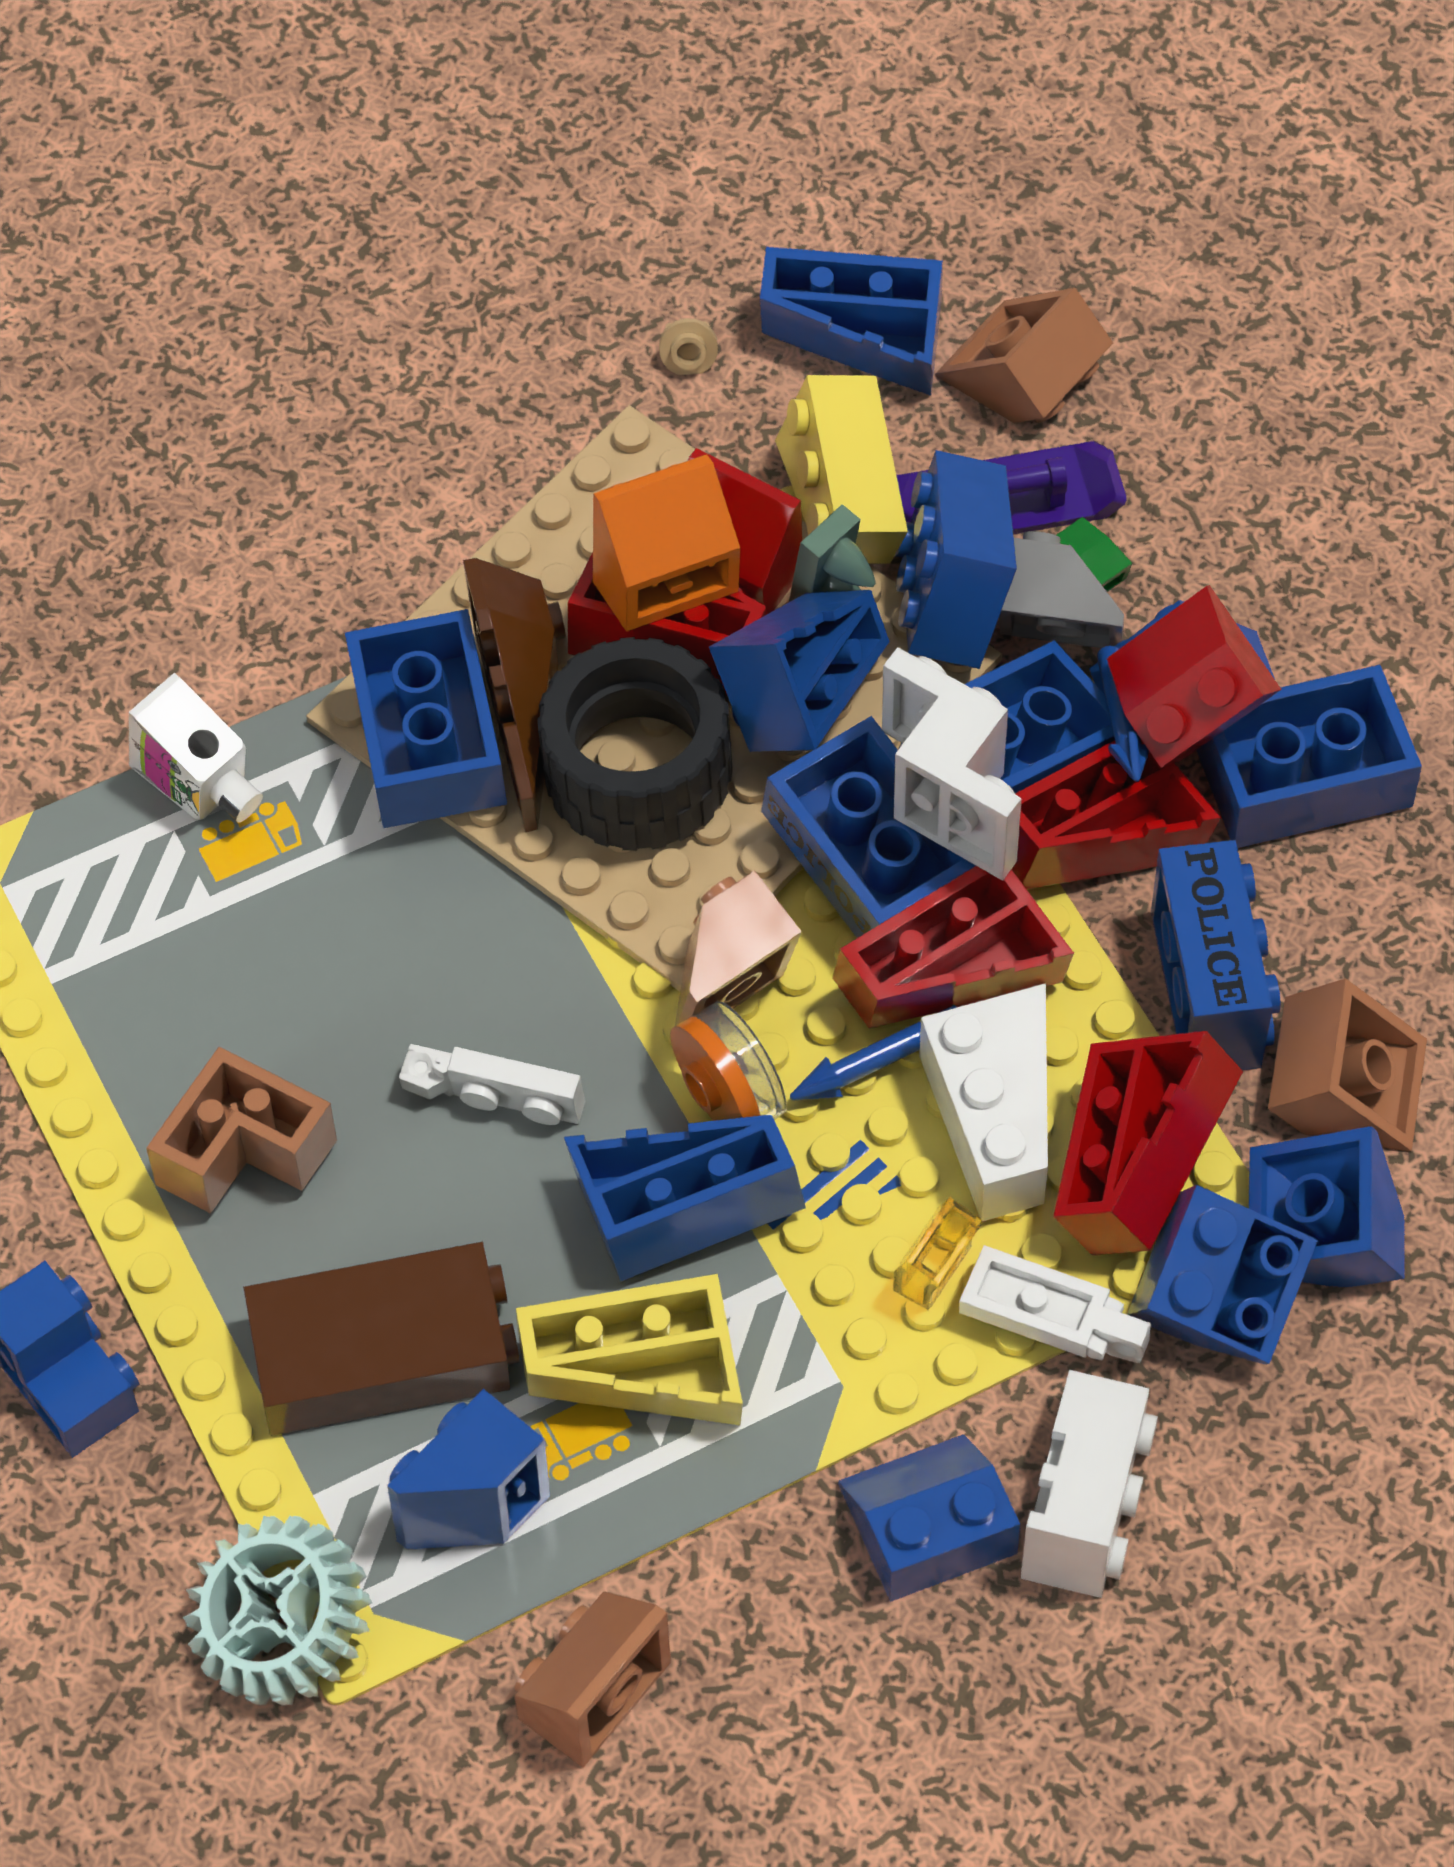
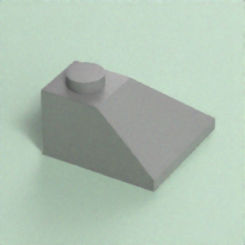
[999,531,1124,648]

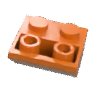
[593,454,740,631]

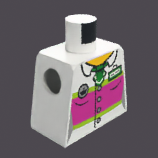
[129,673,263,823]

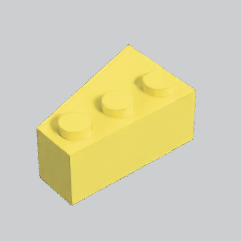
[775,375,908,564]
[516,1274,743,1426]

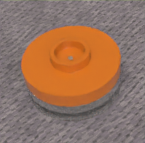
[670,1001,787,1121]

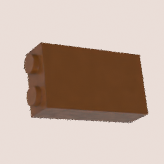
[243,1241,520,1436]

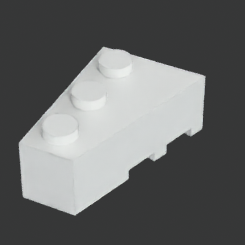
[919,983,1048,1222]
[1021,1370,1158,1598]

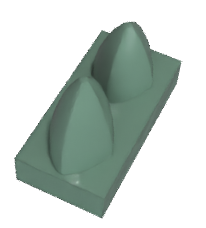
[788,504,876,603]

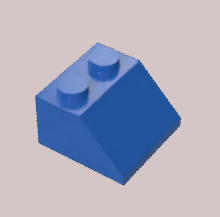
[838,1434,1020,1602]

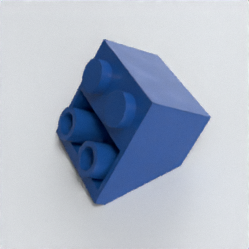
[1127,1185,1318,1365]
[387,1389,550,1550]

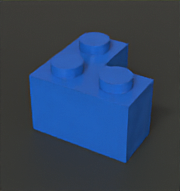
[0,1261,140,1458]

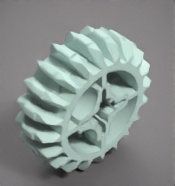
[183,1516,372,1705]

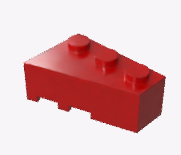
[568,552,766,696]
[1012,740,1221,889]
[832,866,1074,1029]
[1053,1031,1243,1255]

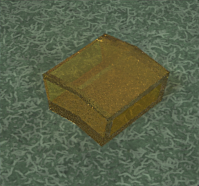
[893,1197,984,1310]

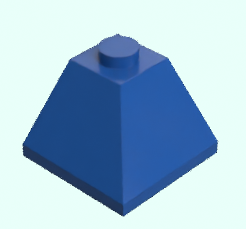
[1249,1126,1405,1287]

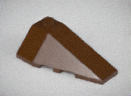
[463,558,566,833]

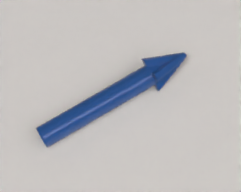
[1097,646,1149,782]
[790,1005,957,1101]

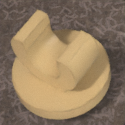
[659,318,718,375]

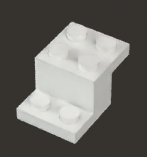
[882,647,1022,881]

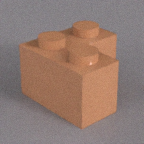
[146,1046,337,1214]

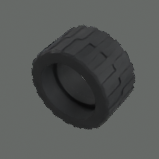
[537,637,733,851]

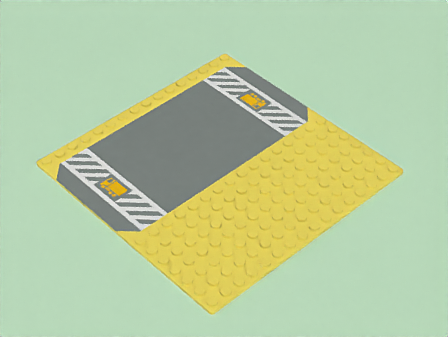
[0,486,1249,1705]

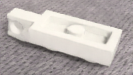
[399,1044,586,1125]
[959,1245,1151,1364]

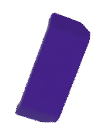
[896,441,1127,535]

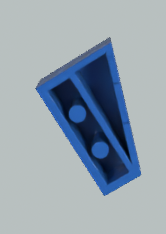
[760,247,943,396]
[709,590,890,752]
[564,1114,806,1282]

